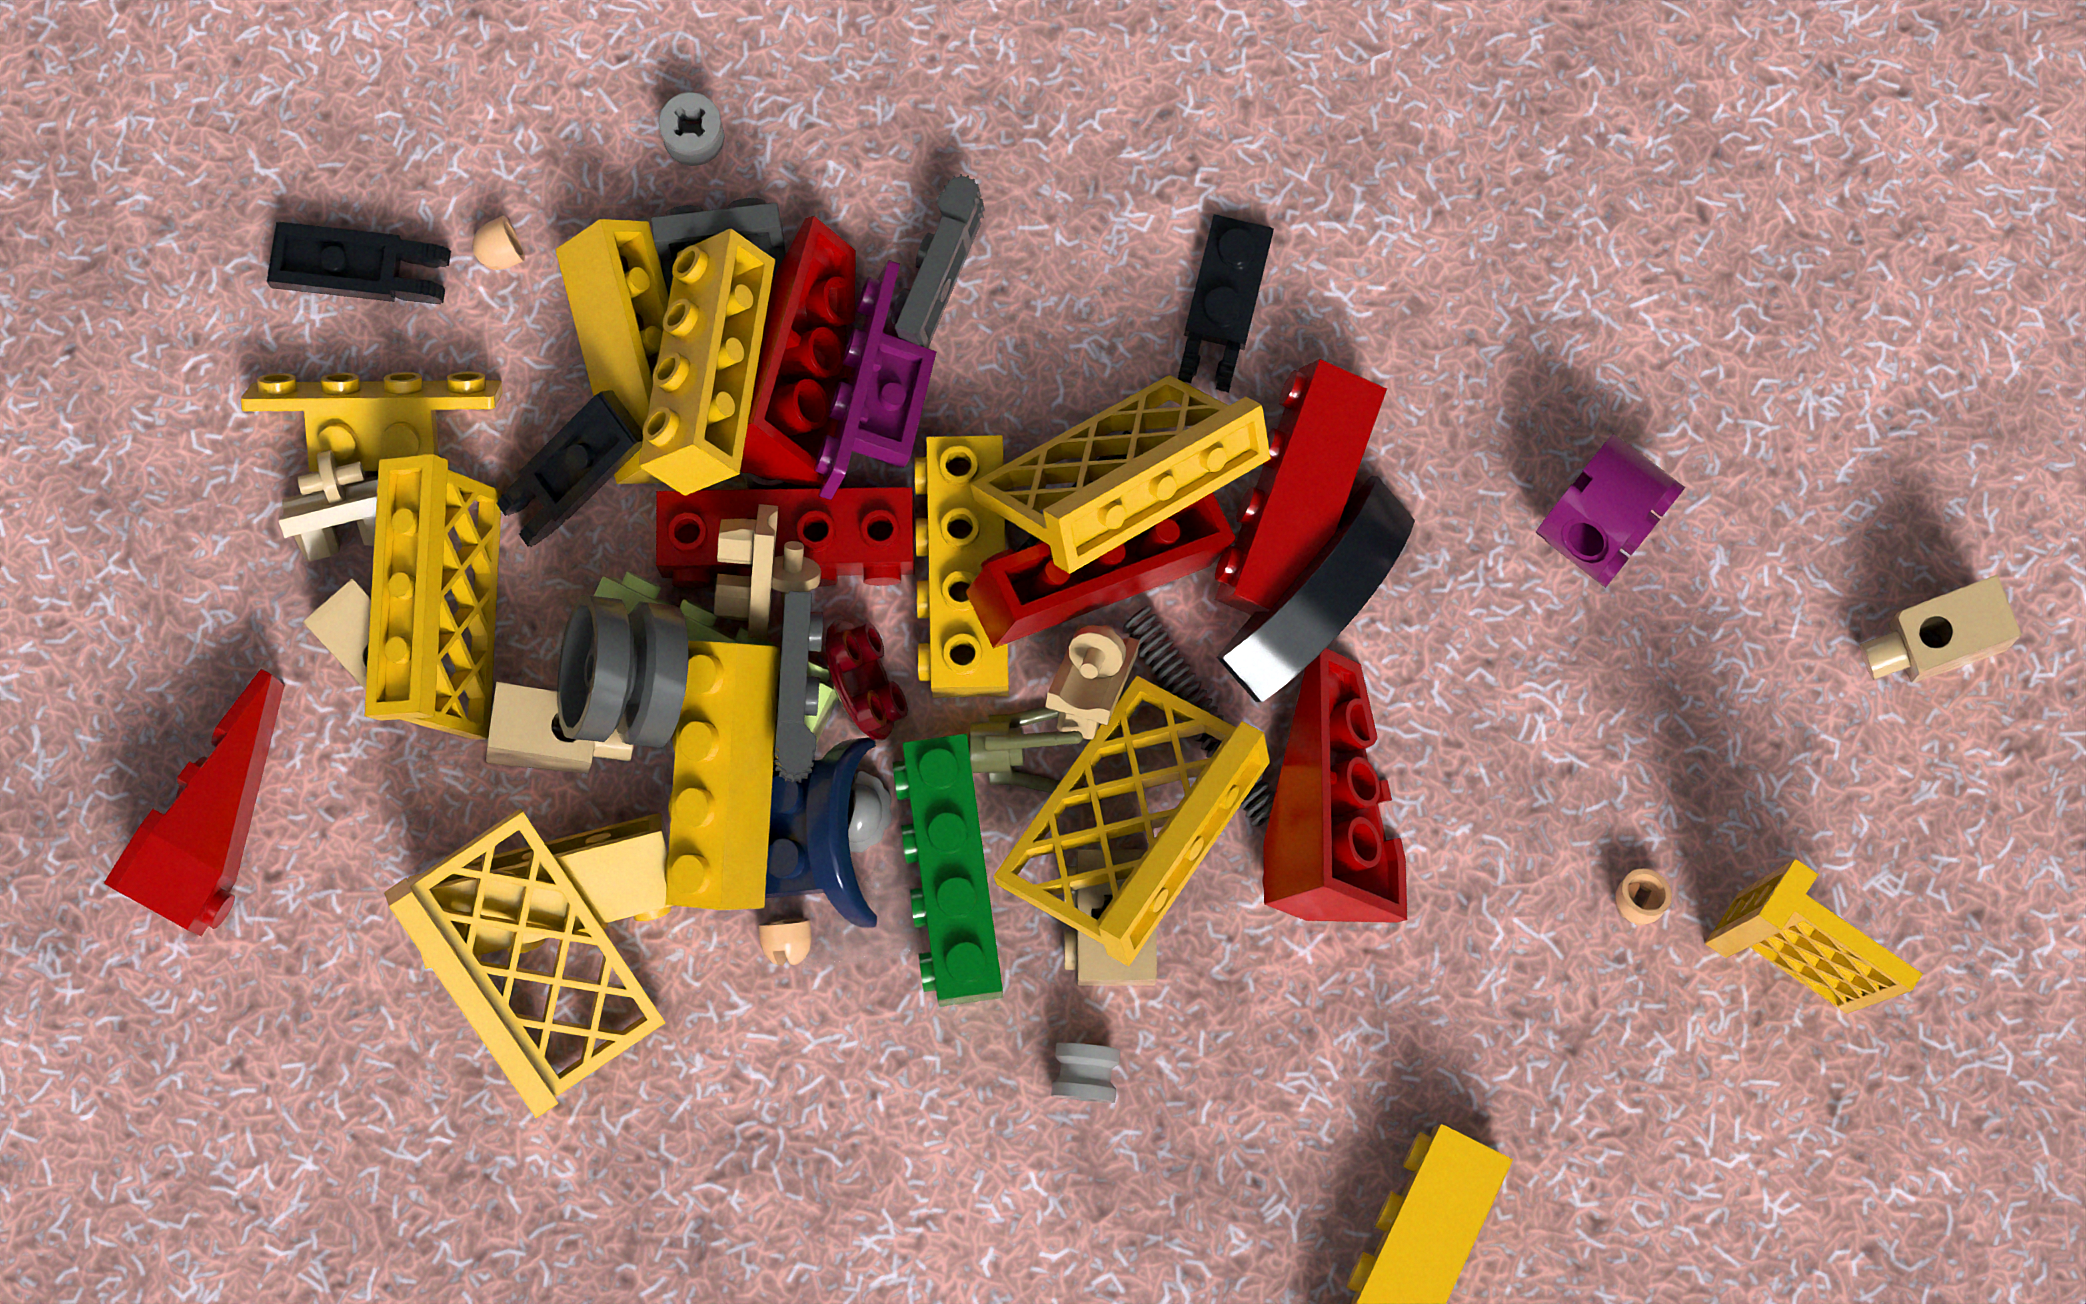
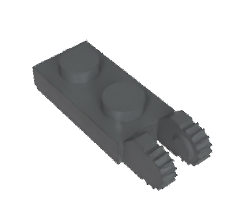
[892,174,985,348]
[774,591,823,784]

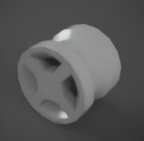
[659,92,725,166]
[1051,1043,1120,1103]

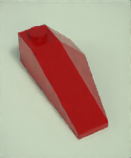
[740,216,856,489]
[1262,648,1408,923]
[104,668,285,937]

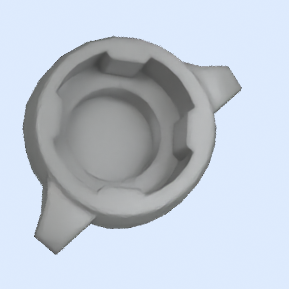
[848,771,892,853]

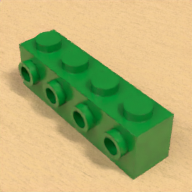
[892,733,1004,1007]

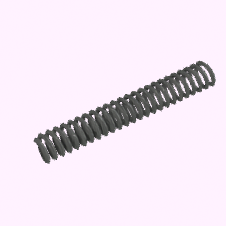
[1123,606,1275,826]

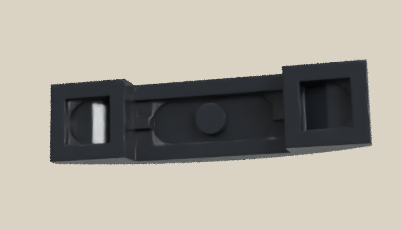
[1216,476,1415,702]

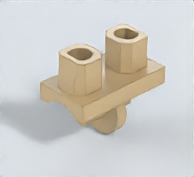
[279,450,378,562]
[714,504,821,639]
[1045,622,1140,739]

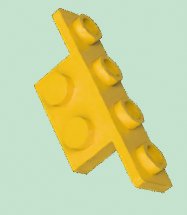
[241,371,503,472]

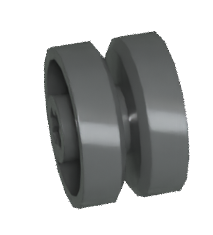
[557,595,688,748]

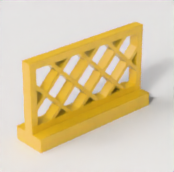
[970,375,1271,574]
[364,454,502,739]
[993,676,1270,967]
[384,808,665,1118]
[1705,859,1923,1014]

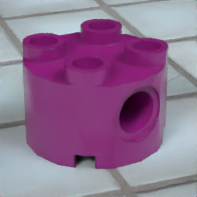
[1535,433,1686,588]

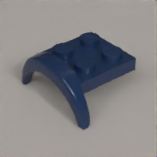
[765,737,878,928]

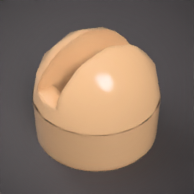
[472,215,525,270]
[1615,868,1672,926]
[758,918,812,966]

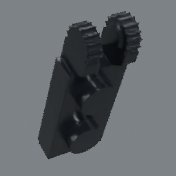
[1178,214,1274,393]
[267,222,451,304]
[496,390,643,547]

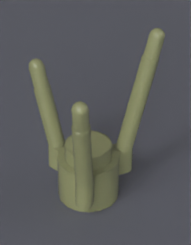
[970,706,1102,801]

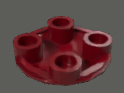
[825,620,908,741]

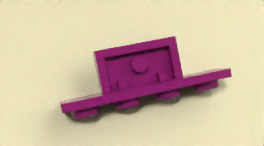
[814,260,937,500]

